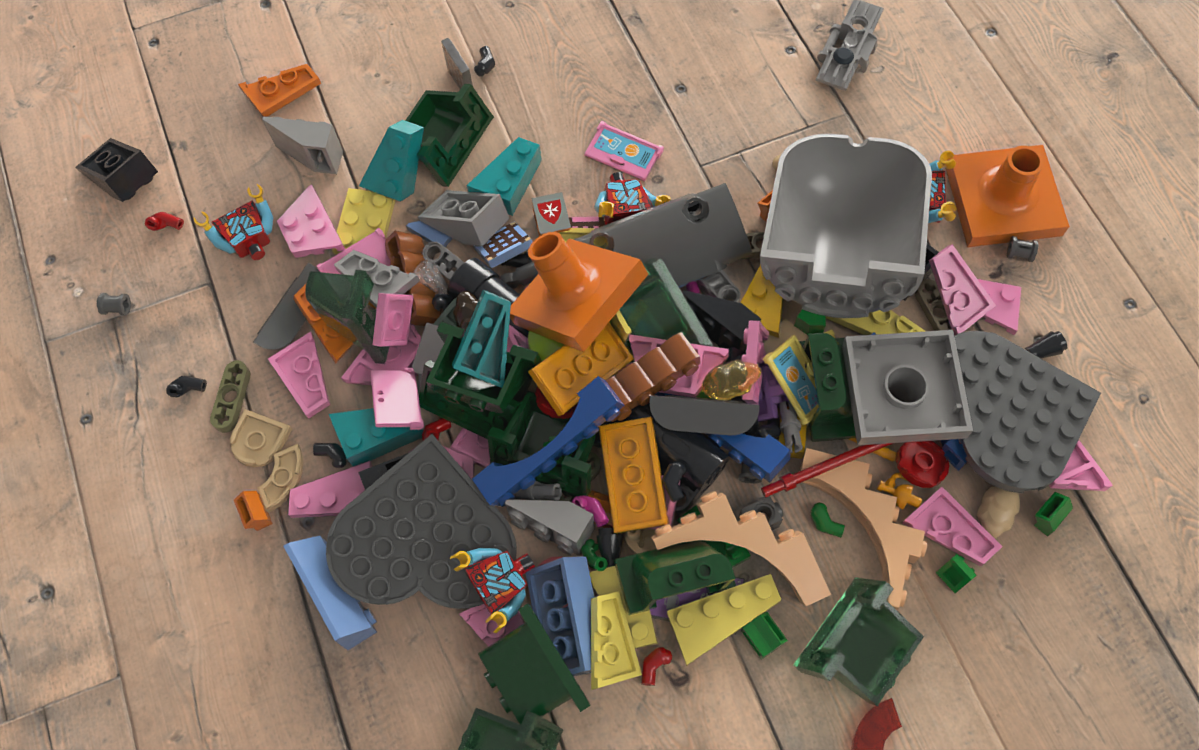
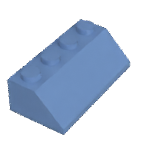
[283,535,377,650]
[526,557,594,676]

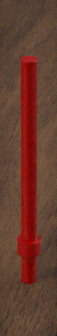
[761,443,893,498]

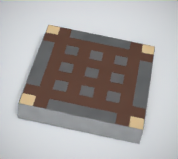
[441,38,473,89]

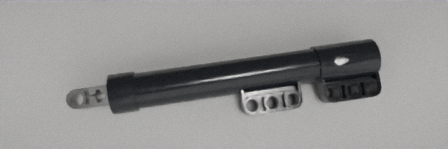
[422,242,730,513]

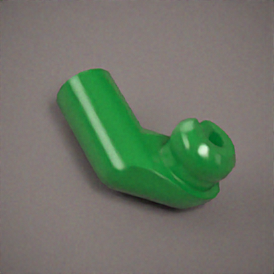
[811,502,845,538]
[580,539,608,571]

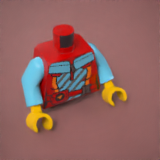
[928,150,957,223]
[594,172,671,225]
[194,184,274,260]
[450,548,535,633]

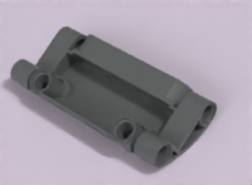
[573,183,752,307]

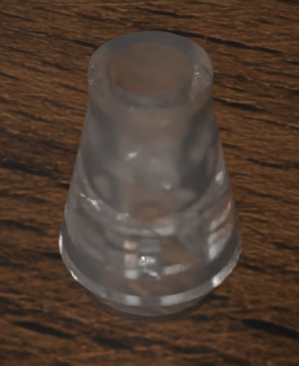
[413,260,448,294]

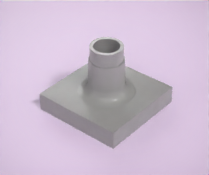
[842,330,973,445]

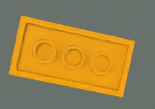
[528,323,634,416]
[599,417,669,534]

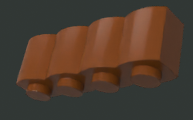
[385,230,441,326]
[606,332,700,422]

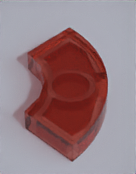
[851,698,902,750]

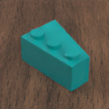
[359,120,424,202]
[466,137,542,216]
[452,290,511,388]
[329,408,423,467]

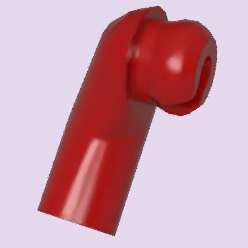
[145,212,184,231]
[422,418,452,441]
[641,647,672,686]

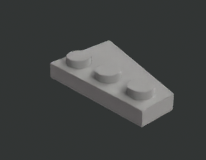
[334,250,420,308]

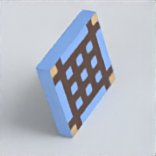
[473,221,533,268]

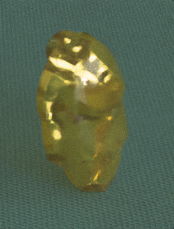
[702,360,761,400]

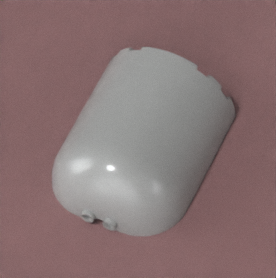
[760,134,932,318]

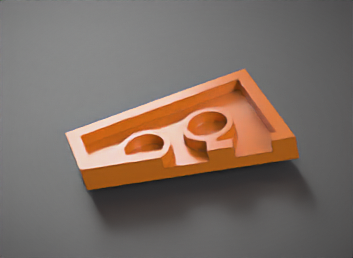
[238,64,321,117]
[294,279,369,364]

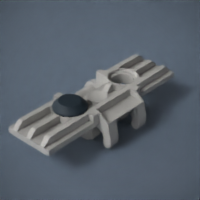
[816,0,884,91]

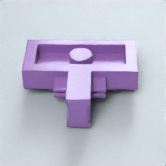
[758,366,786,422]

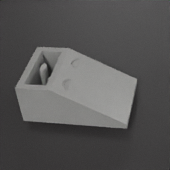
[262,116,343,174]
[505,500,595,556]

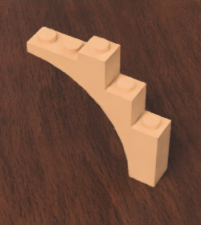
[799,448,927,613]
[651,491,831,606]

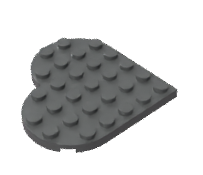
[954,331,1101,493]
[326,434,517,609]

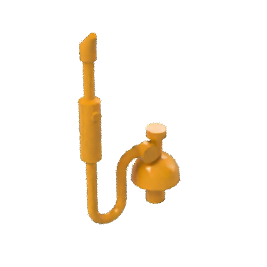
[849,438,922,510]

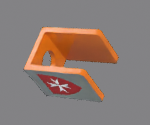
[531,192,571,236]

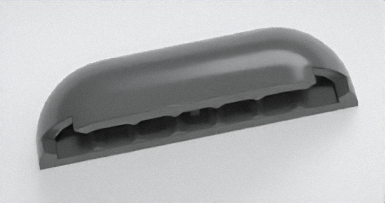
[253,263,324,350]
[650,395,760,435]

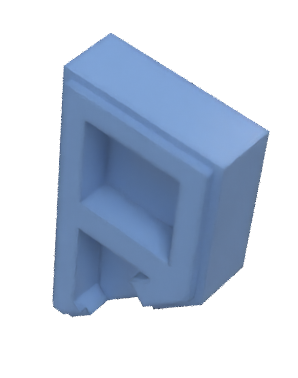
[406,221,453,247]

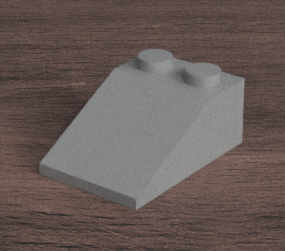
[418,190,509,246]

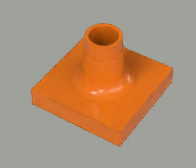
[945,145,1070,247]
[510,232,649,352]

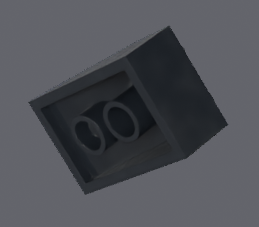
[75,138,158,202]

